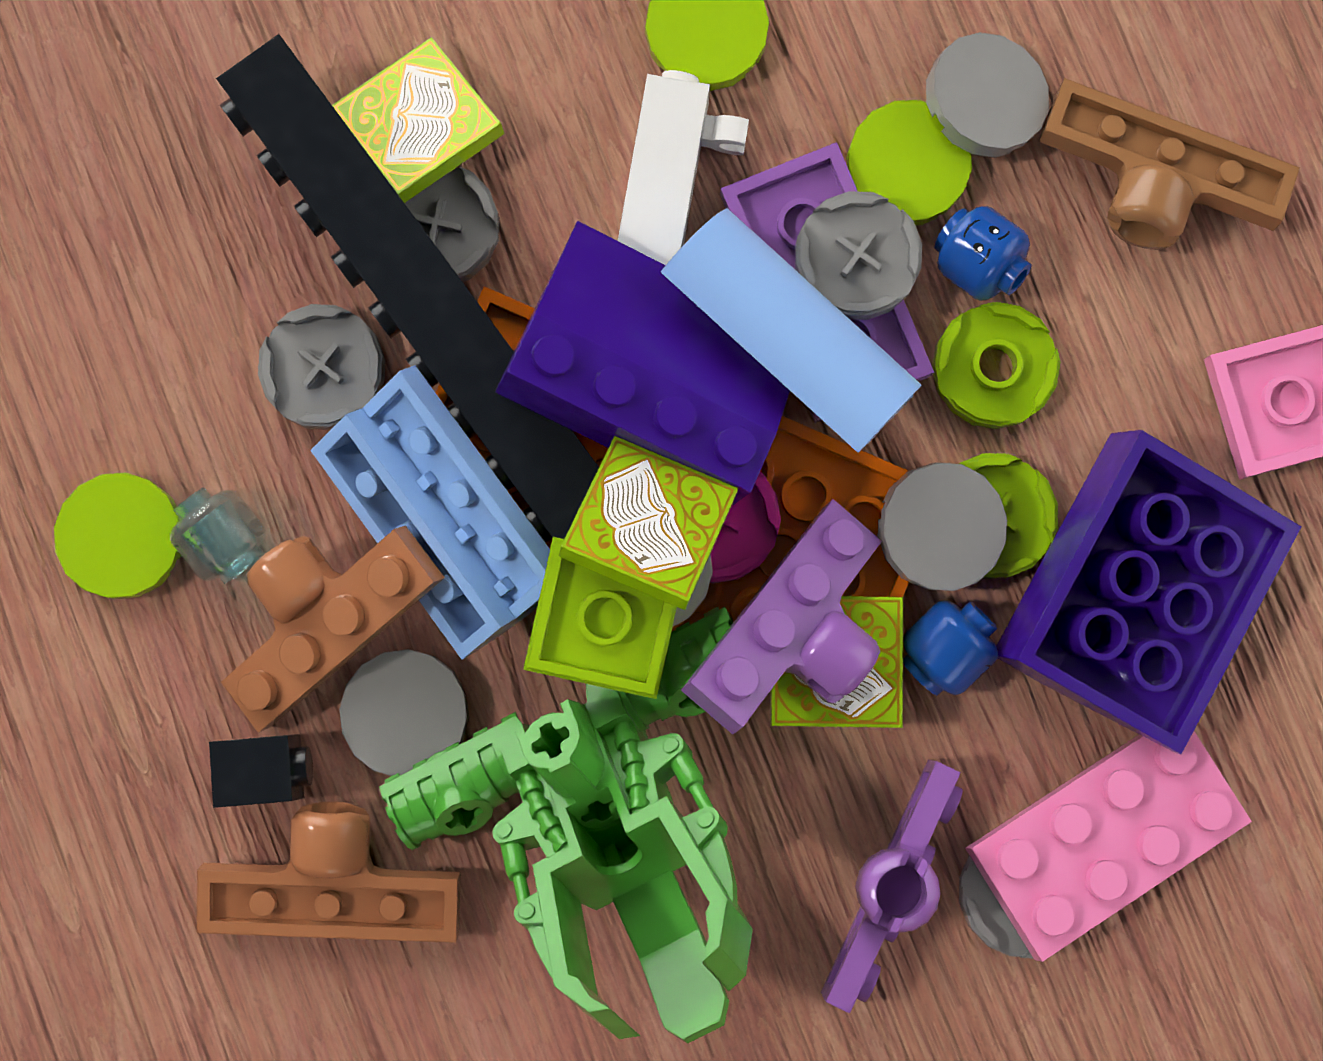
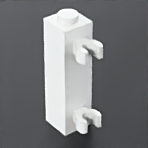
[618,70,749,265]

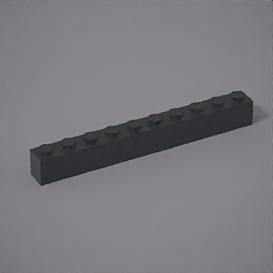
[216,34,599,543]

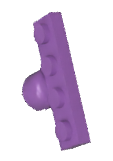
[681,499,882,735]
[821,759,963,1013]

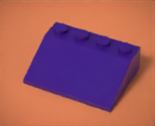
[495,221,790,506]
[996,430,1302,754]

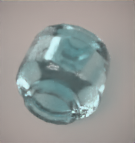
[170,487,266,585]

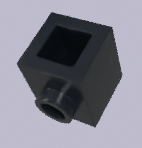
[209,734,313,808]

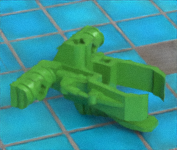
[379,607,753,1044]

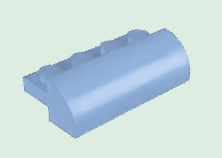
[661,208,922,453]
[310,365,550,660]

